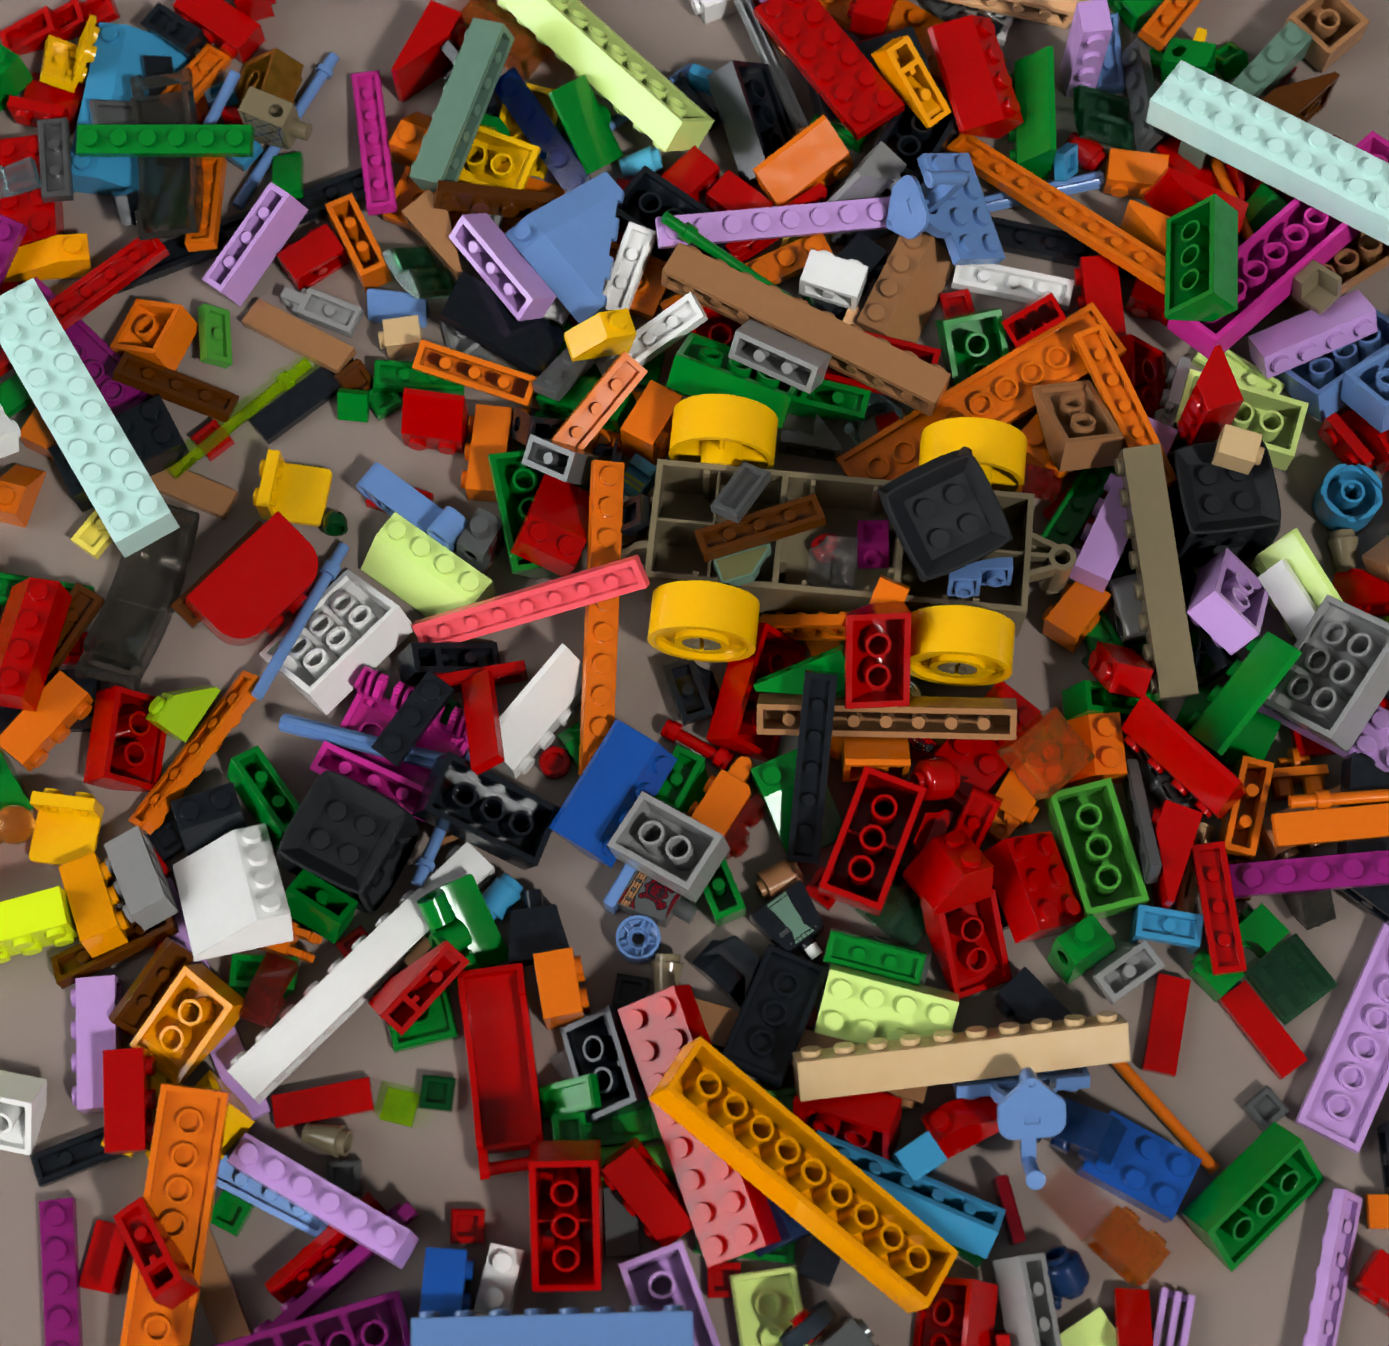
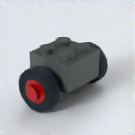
[779,1300,879,1346]

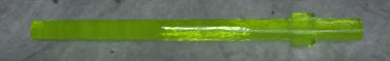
[168,358,312,479]

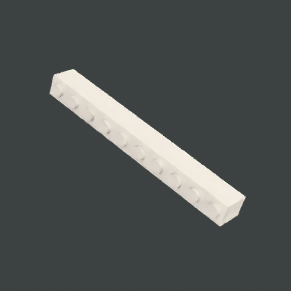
[227,842,496,1104]

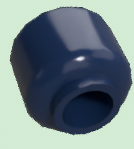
[1045,1246,1090,1300]

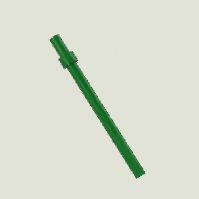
[661,211,794,298]

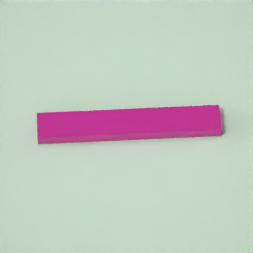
[351,70,398,216]

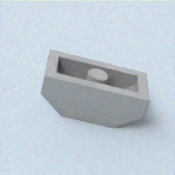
[1092,939,1165,1005]

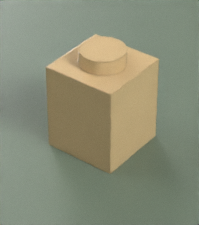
[378,315,423,360]
[1211,424,1265,475]

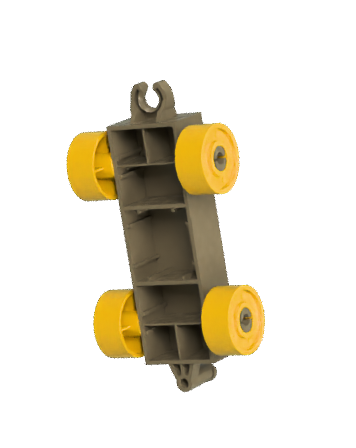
[621,394,1077,686]

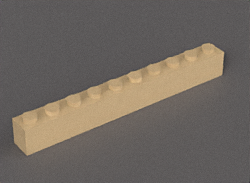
[792,1010,1130,1102]

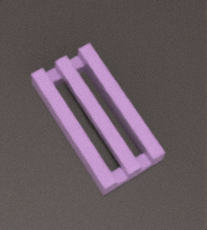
[1152,1287,1196,1346]

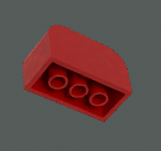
[185,511,318,646]
[819,765,927,917]
[528,1140,603,1292]

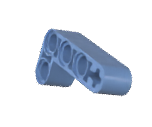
[355,462,468,552]

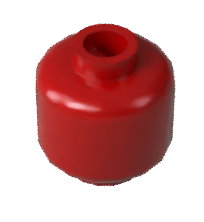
[910,757,961,801]

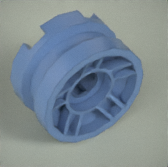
[615,915,661,964]

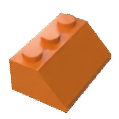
[753,114,855,207]

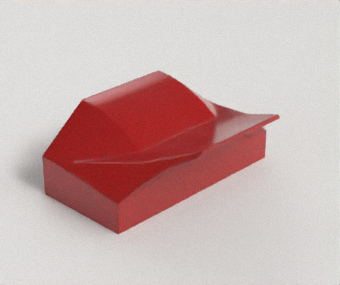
[909,809,954,861]

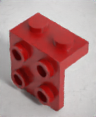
[7,72,85,134]
[1317,408,1376,468]

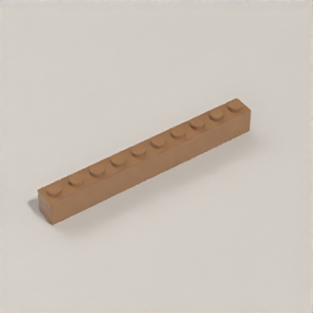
[661,242,951,417]

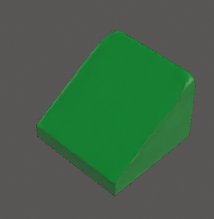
[1215,42,1249,81]

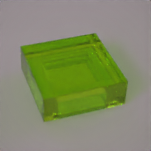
[379,1087,420,1128]

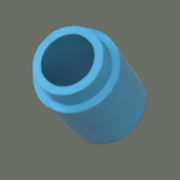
[482,873,524,921]

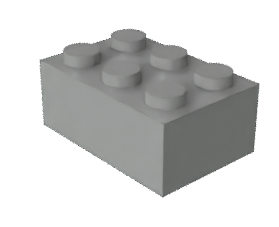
[607,791,730,903]

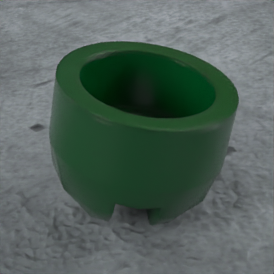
[323,510,348,536]

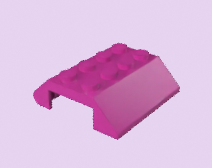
[309,666,469,822]

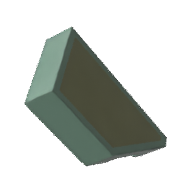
[713,543,772,587]

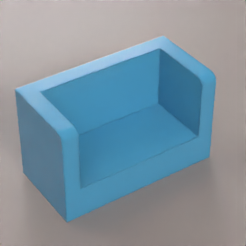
[1129,904,1203,954]
[891,1131,948,1182]

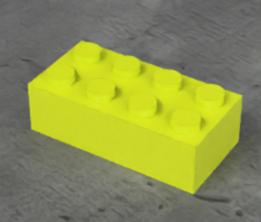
[0,886,79,964]

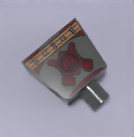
[456,507,506,576]
[617,870,699,928]

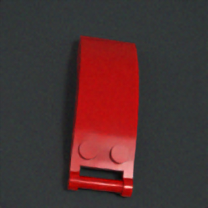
[457,963,544,1180]

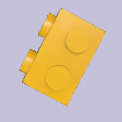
[39,14,100,93]
[253,449,333,527]
[29,788,105,866]

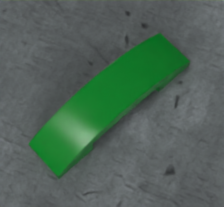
[551,1105,663,1146]

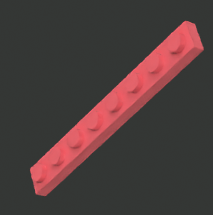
[411,554,650,643]

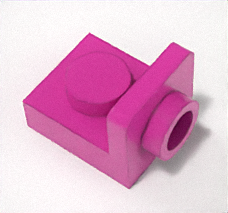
[857,520,889,568]

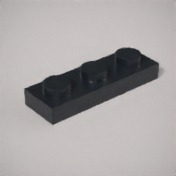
[371,670,456,768]

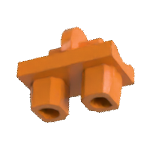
[1270,747,1329,801]

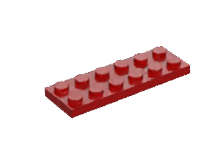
[754,0,905,140]

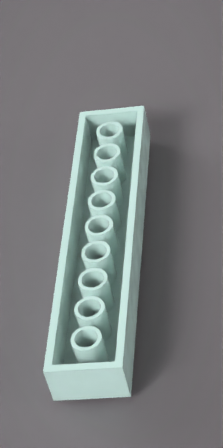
[1146,60,1389,246]
[0,278,180,558]

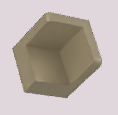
[1292,260,1342,314]

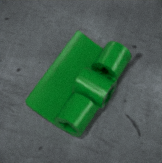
[549,74,623,174]
[1175,685,1281,767]
[417,874,509,989]

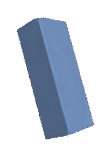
[367,288,430,328]

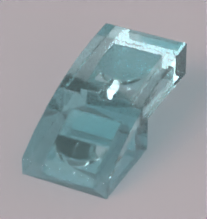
[0,157,41,199]

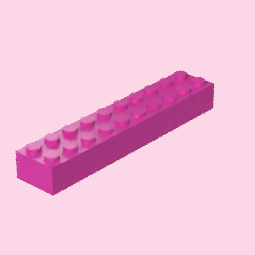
[1167,131,1389,359]

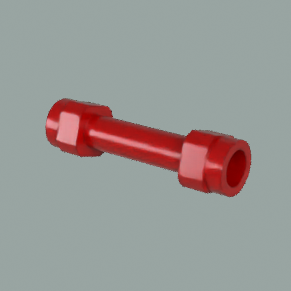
[660,719,735,771]

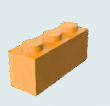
[58,851,130,958]

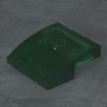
[1073,84,1134,150]
[382,247,455,299]
[855,865,926,948]
[1243,933,1338,1026]

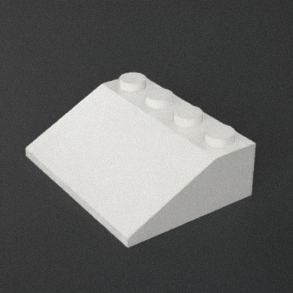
[259,569,414,715]
[172,823,294,962]

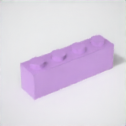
[1060,0,1113,98]
[202,182,308,307]
[449,213,557,321]
[1248,289,1378,379]
[71,975,123,1114]

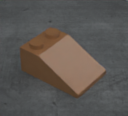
[1032,380,1124,472]

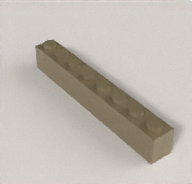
[1114,443,1199,701]

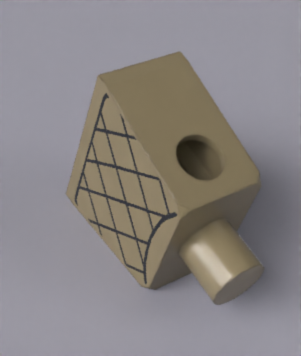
[238,86,312,149]

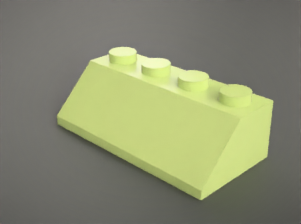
[361,512,495,617]
[1251,528,1343,640]

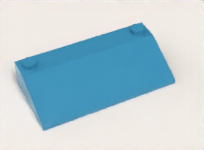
[71,22,189,201]

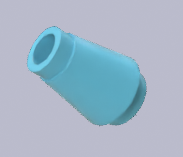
[619,146,664,176]

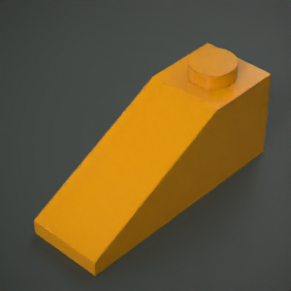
[871,35,952,128]
[3,233,92,282]

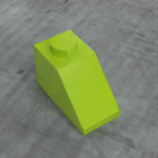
[145,685,221,742]

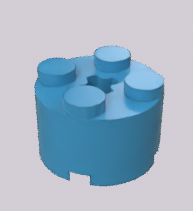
[1311,463,1383,532]

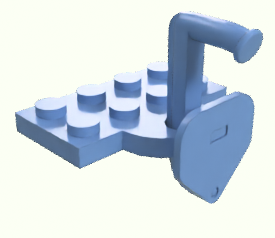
[886,153,1006,265]
[952,1067,1090,1190]

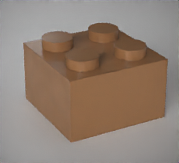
[1284,0,1370,73]

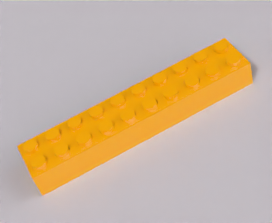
[649,1036,959,1314]

